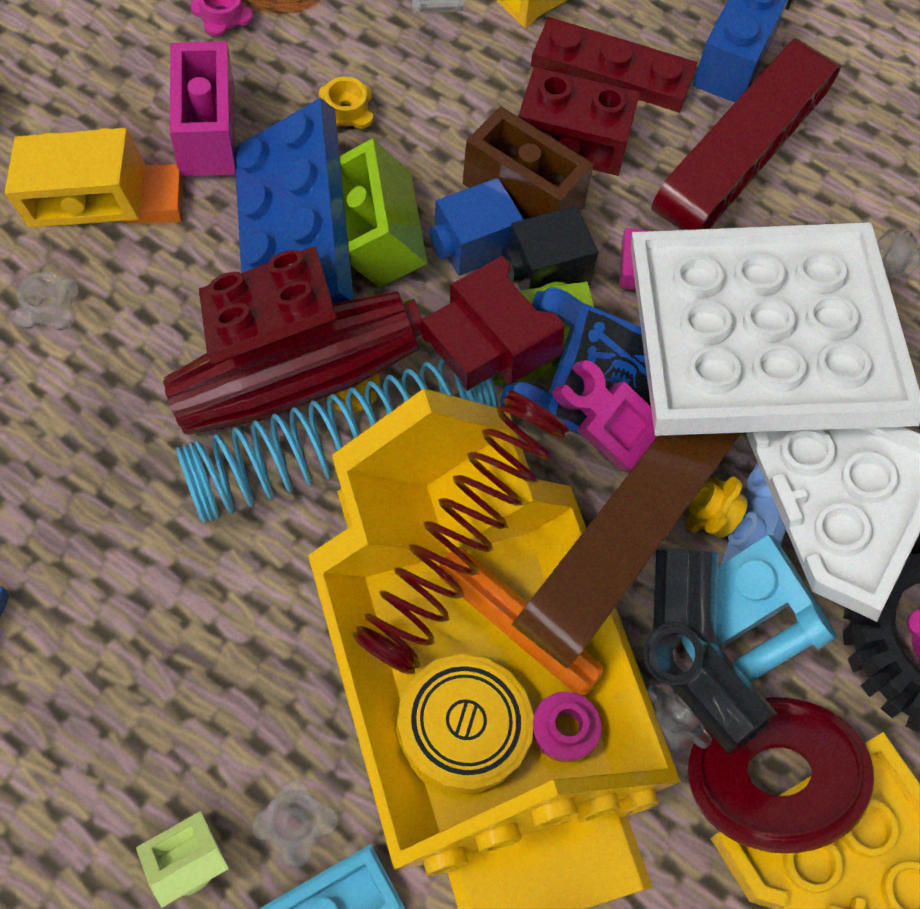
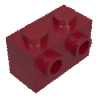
[518,67,640,176]

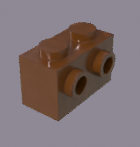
[462,106,594,219]

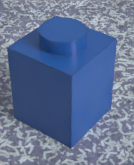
[430,178,524,276]

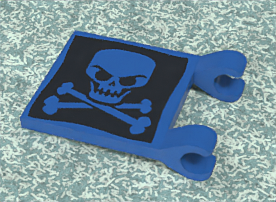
[500,287,655,454]

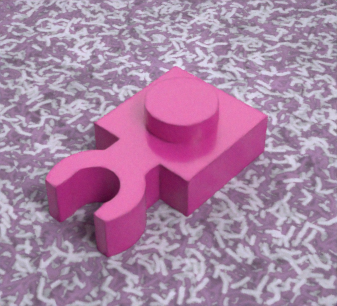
[552,360,658,471]

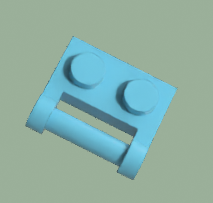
[679,534,837,683]

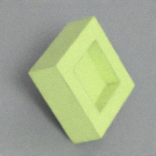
[136,811,229,908]

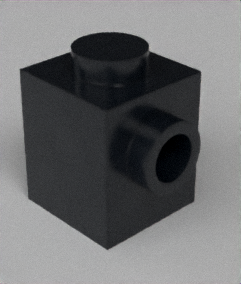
[502,206,599,290]

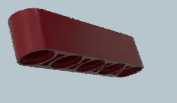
[651,38,841,230]

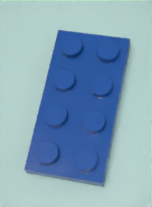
[235,98,354,303]

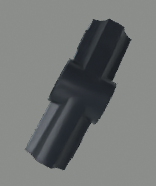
[643,549,778,754]

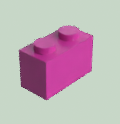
[170,41,236,177]

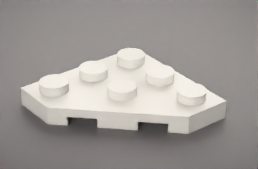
[746,427,920,622]

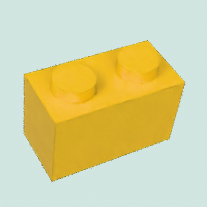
[4,128,146,227]

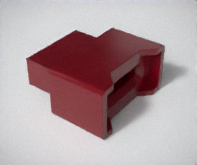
[421,256,565,391]

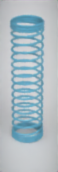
[176,358,499,525]

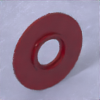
[688,697,874,854]

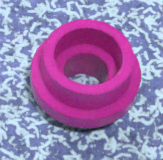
[533,692,601,762]

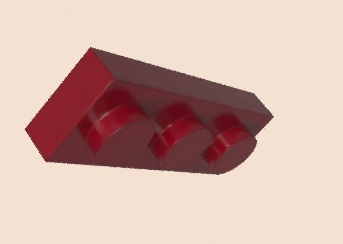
[530,17,698,113]

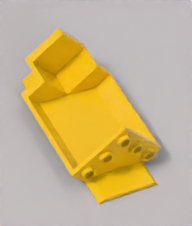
[308,388,681,909]

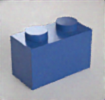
[693,0,788,103]

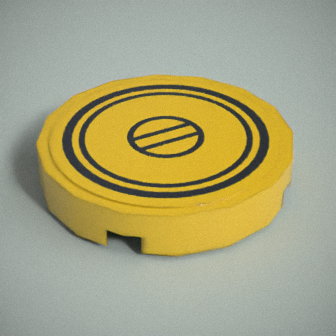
[395,654,534,795]

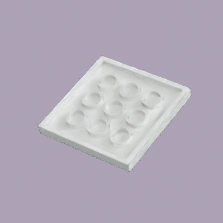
[631,222,920,436]

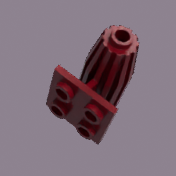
[163,246,422,435]

